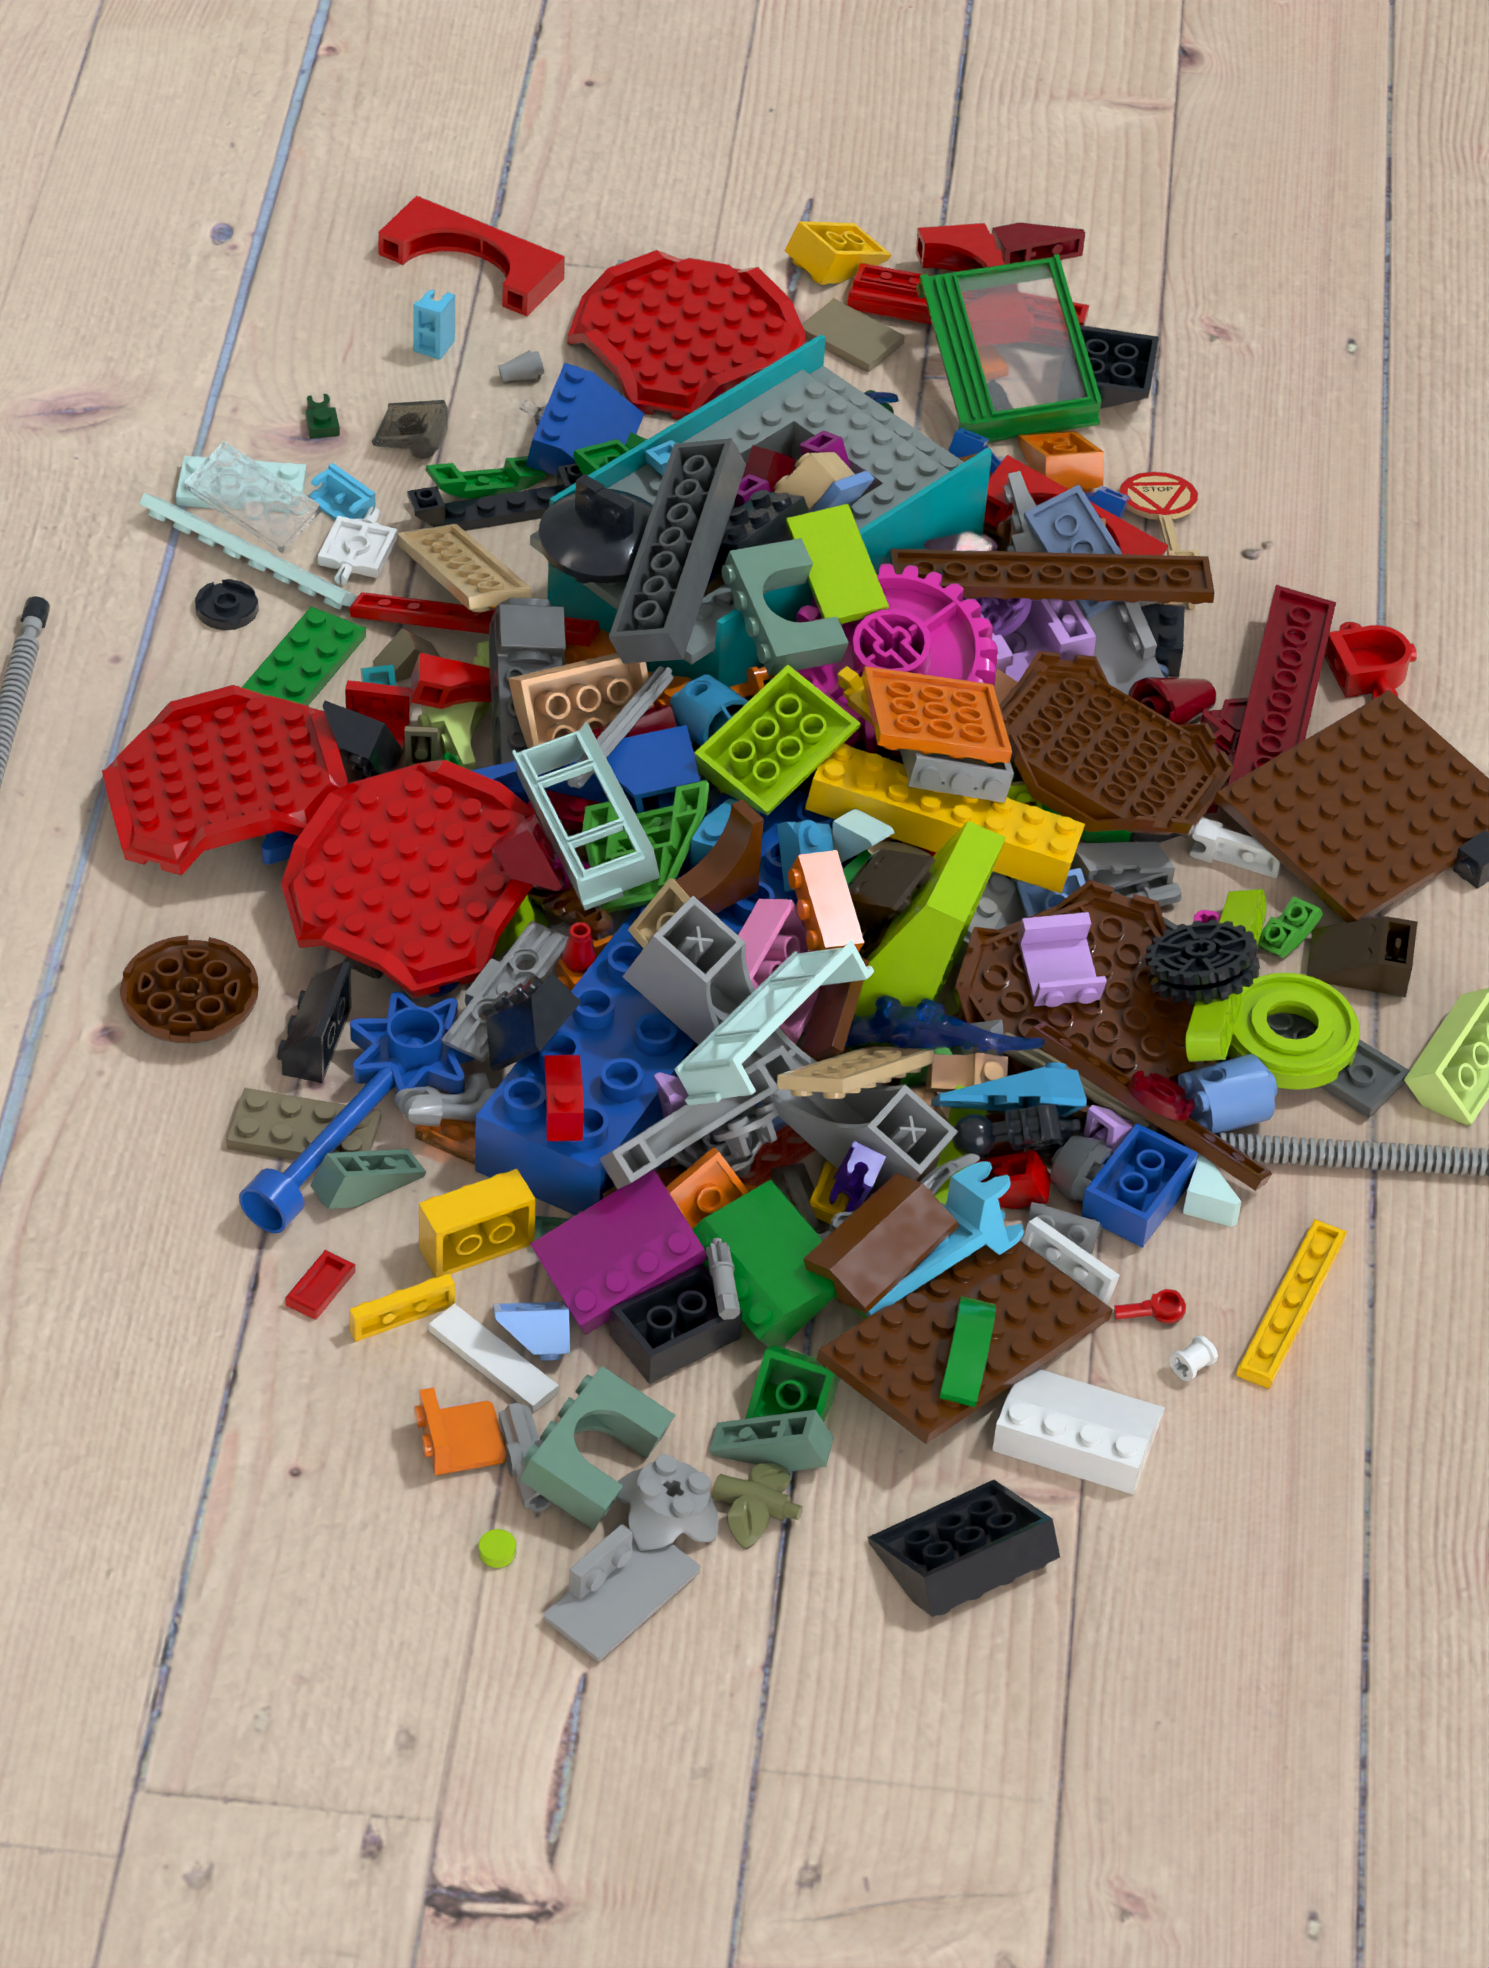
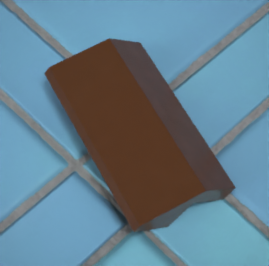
[803,1173,959,1314]

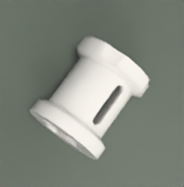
[1169,1335,1218,1382]

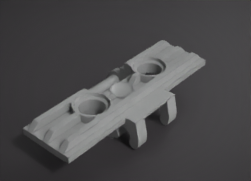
[442,920,568,1062]

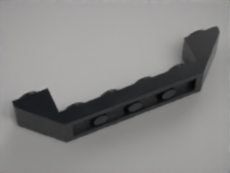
[407,463,583,531]

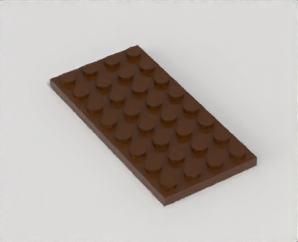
[816,1241,1113,1444]

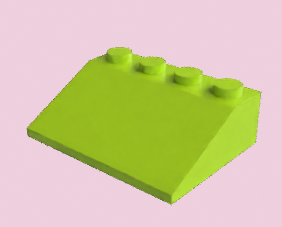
[695,665,861,816]

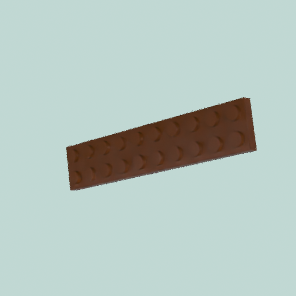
[890,549,1215,604]

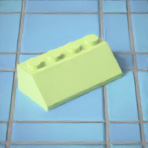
[1404,988,1489,1126]

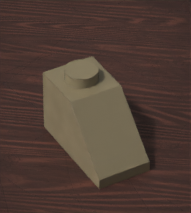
[405,726,440,767]

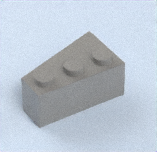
[1070,841,1175,896]

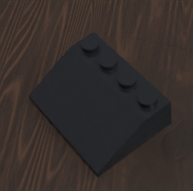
[868,1479,1060,1617]

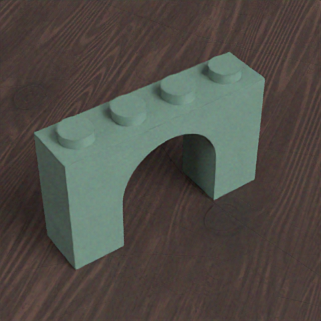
[722,538,849,676]
[519,1366,675,1530]

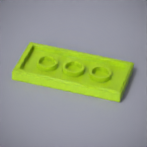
[786,504,889,624]

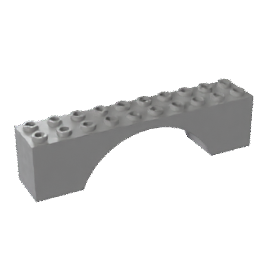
[622,896,958,1198]

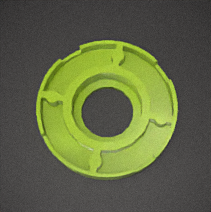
[1227,973,1360,1090]

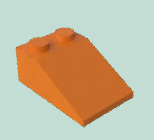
[1018,430,1104,493]

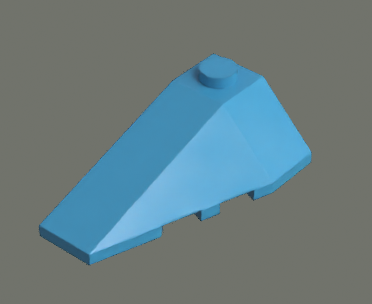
[931,1063,1086,1117]

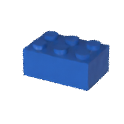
[1081,1123,1198,1248]

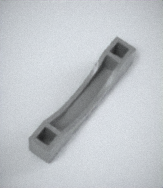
[599,1045,797,1189]

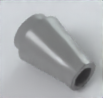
[498,350,545,383]

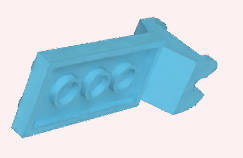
[865,1161,1024,1316]

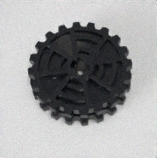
[1145,920,1260,1004]

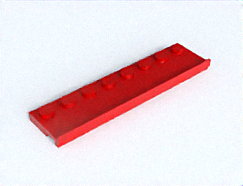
[847,263,1089,349]

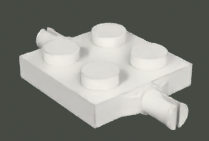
[318,507,397,585]

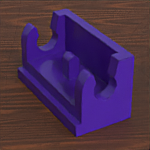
[829,1141,886,1212]

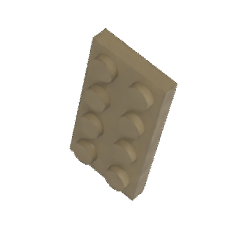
[227,1088,381,1160]

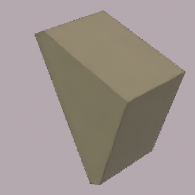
[373,629,441,682]

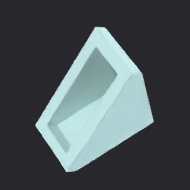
[832,808,895,863]
[1183,1155,1242,1227]

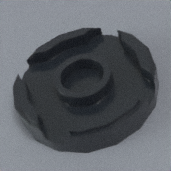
[195,579,259,630]

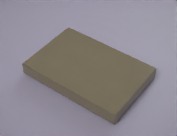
[802,299,905,372]

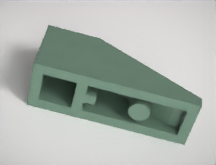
[310,1149,426,1209]
[709,1410,834,1471]

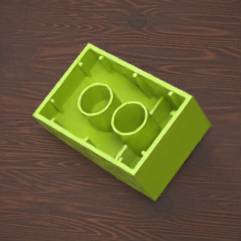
[848,821,1006,1048]

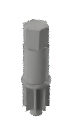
[706,1238,740,1320]

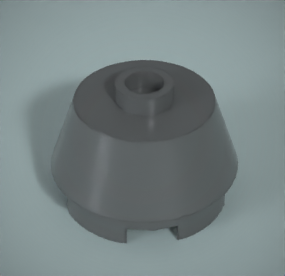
[1050,1135,1113,1204]

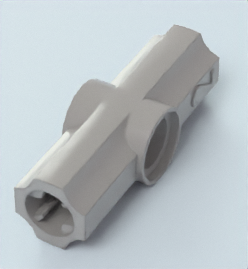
[499,1402,553,1512]

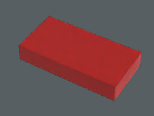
[285,1250,356,1320]

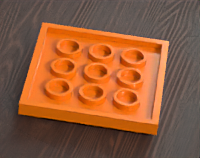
[862,666,1012,764]

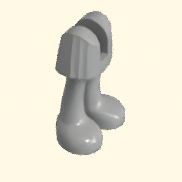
[395,1073,497,1127]

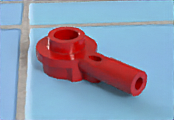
[1114,1289,1186,1324]

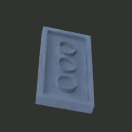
[1024,484,1122,620]

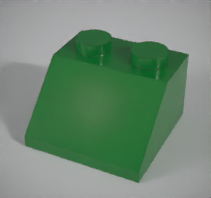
[745,1345,840,1422]

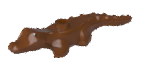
[528,883,613,941]

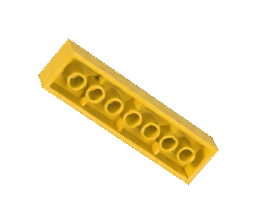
[805,743,1085,894]

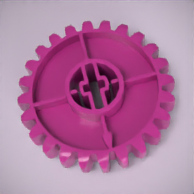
[796,564,998,757]

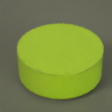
[479,1529,517,1568]

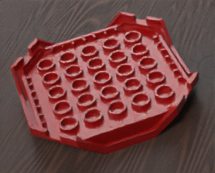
[567,250,806,420]
[102,685,348,876]
[281,760,536,999]

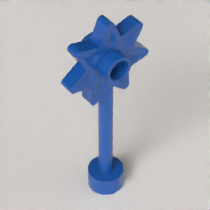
[239,992,475,1233]

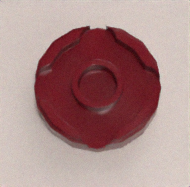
[1128,1070,1195,1121]

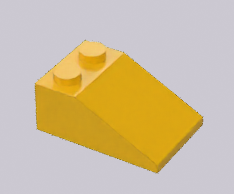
[784,221,891,285]

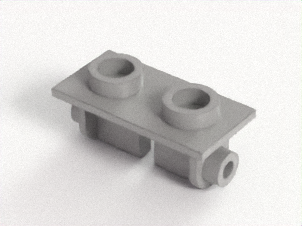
[1025,1202,1102,1254]

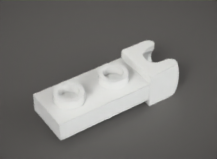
[1189,818,1282,878]

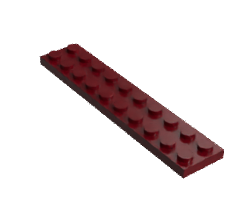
[1221,585,1336,810]

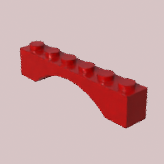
[411,653,491,709]

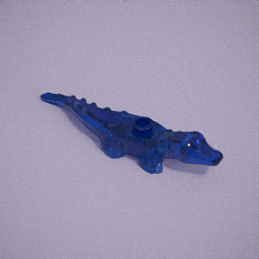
[845,995,1045,1053]

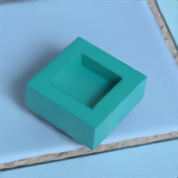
[360,664,396,686]

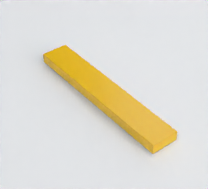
[1236,1219,1347,1389]

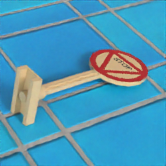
[1120,472,1200,609]

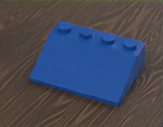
[526,362,644,476]

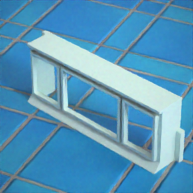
[512,721,660,910]
[674,940,874,1106]

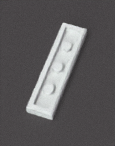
[429,1304,559,1414]

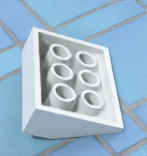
[992,1369,1165,1495]

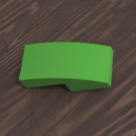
[1257,896,1324,958]

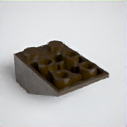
[847,849,936,932]
[1306,916,1418,997]

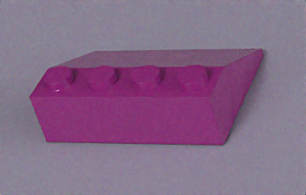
[530,1169,708,1335]

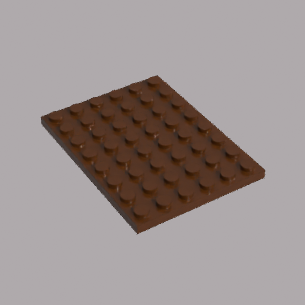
[1214,690,1489,923]

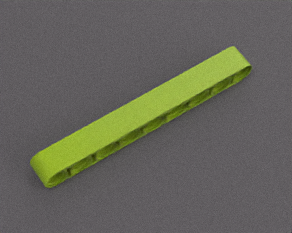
[1186,889,1267,1062]

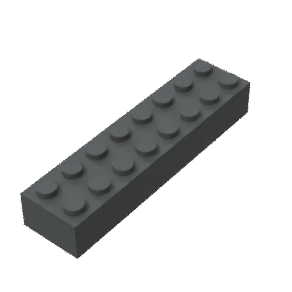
[609,438,746,664]

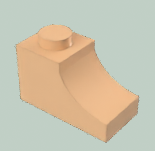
[926,1053,1008,1093]

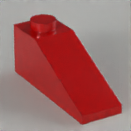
[544,1055,584,1141]
[974,1150,1051,1209]

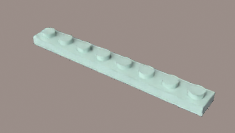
[139,493,358,610]

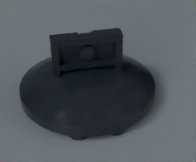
[538,474,653,584]

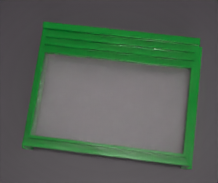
[916,254,1102,442]

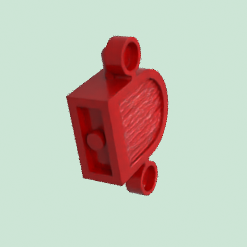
[1324,622,1417,701]

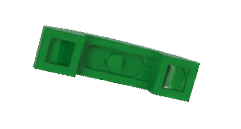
[425,456,546,499]
[939,1296,996,1407]

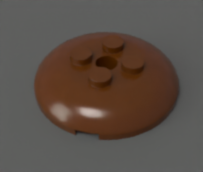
[120,935,259,1044]

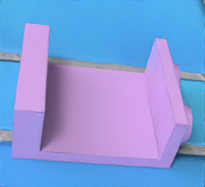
[1017,912,1107,1007]

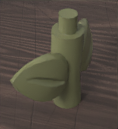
[712,1463,803,1549]

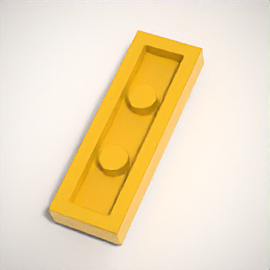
[349,1273,455,1342]

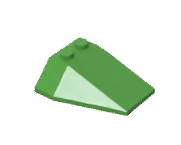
[582,780,709,913]

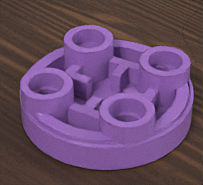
[975,597,1032,637]

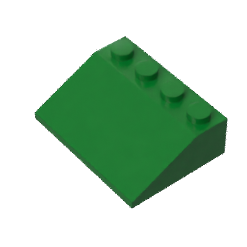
[692,1180,837,1347]

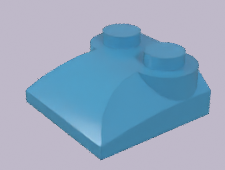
[777,820,834,892]

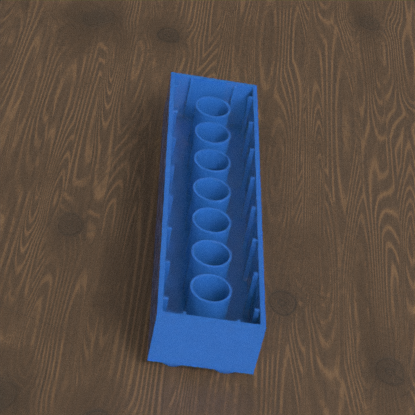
[475,789,857,1216]

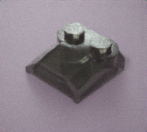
[372,400,448,459]

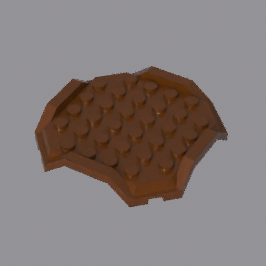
[999,651,1234,839]
[953,880,1214,1120]

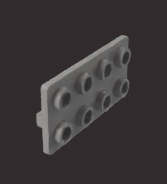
[1074,600,1164,695]
[544,1524,701,1662]

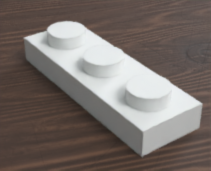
[1022,1217,1120,1304]

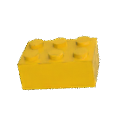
[419,1169,535,1278]

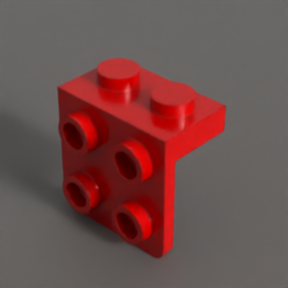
[337,680,412,757]

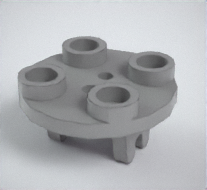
[711,1101,779,1159]

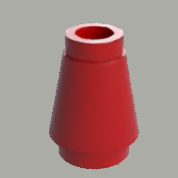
[562,922,596,973]

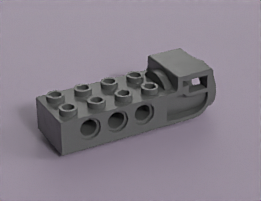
[489,598,565,766]

